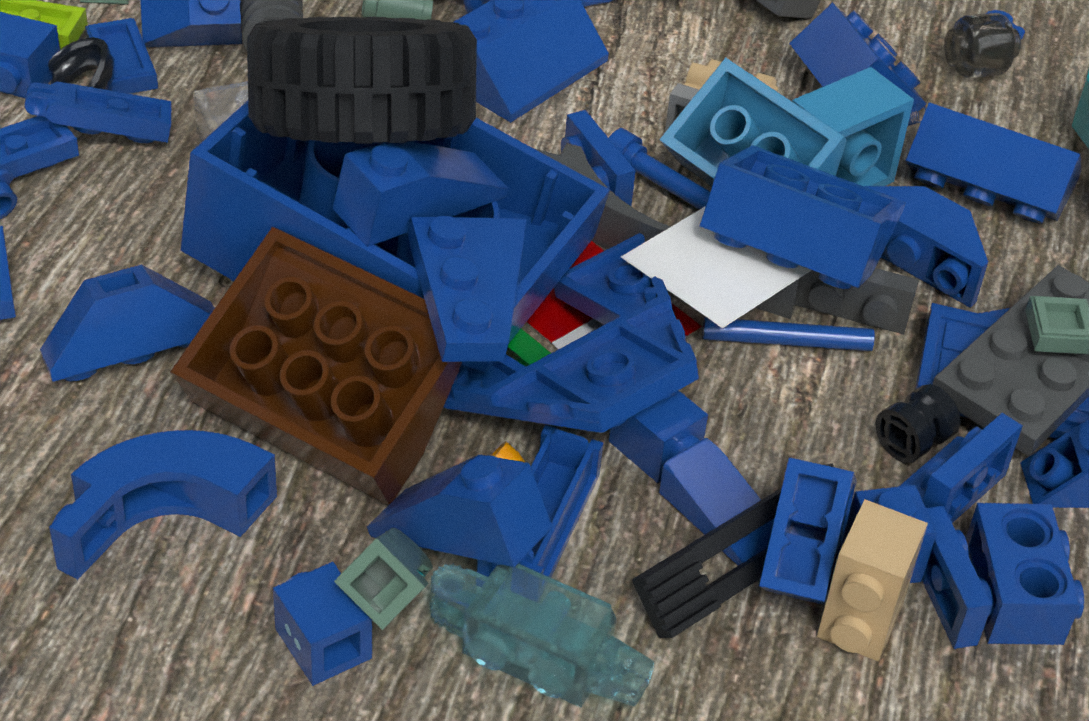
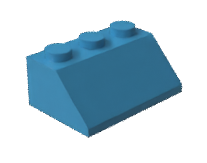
[659,57,847,186]

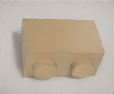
[817,499,928,662]

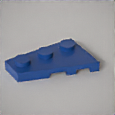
[407,216,527,362]

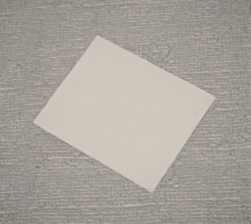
[621,206,811,328]

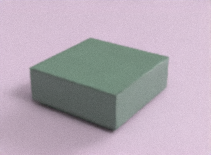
[1025,296,1089,354]

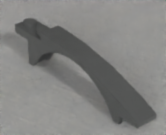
[535,143,919,335]

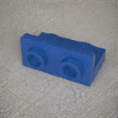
[899,413,1023,523]

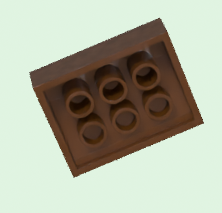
[170,227,462,505]

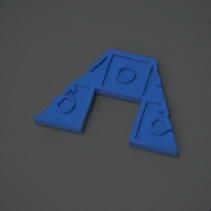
[443,233,699,433]

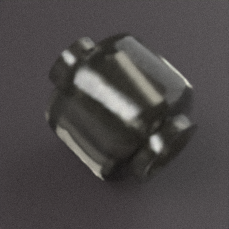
[944,13,1021,78]

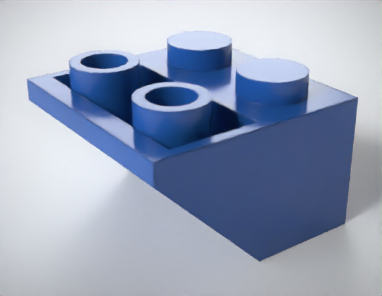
[789,2,927,112]

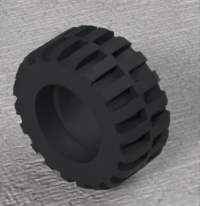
[247,17,477,144]

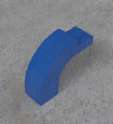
[49,430,277,580]

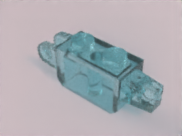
[430,563,654,707]

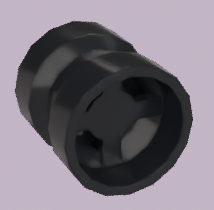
[875,384,961,463]

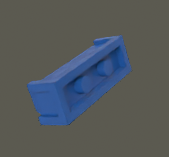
[476,425,603,609]

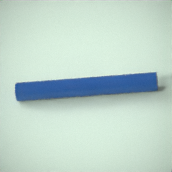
[702,317,875,351]

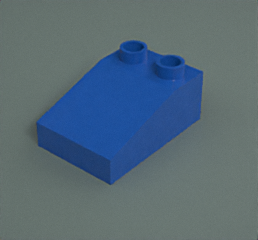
[180,101,610,372]

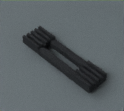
[632,463,834,638]

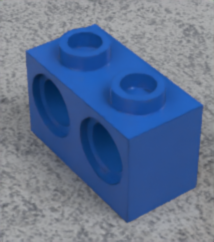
[759,457,857,605]
[966,503,1084,645]

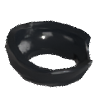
[48,37,115,90]

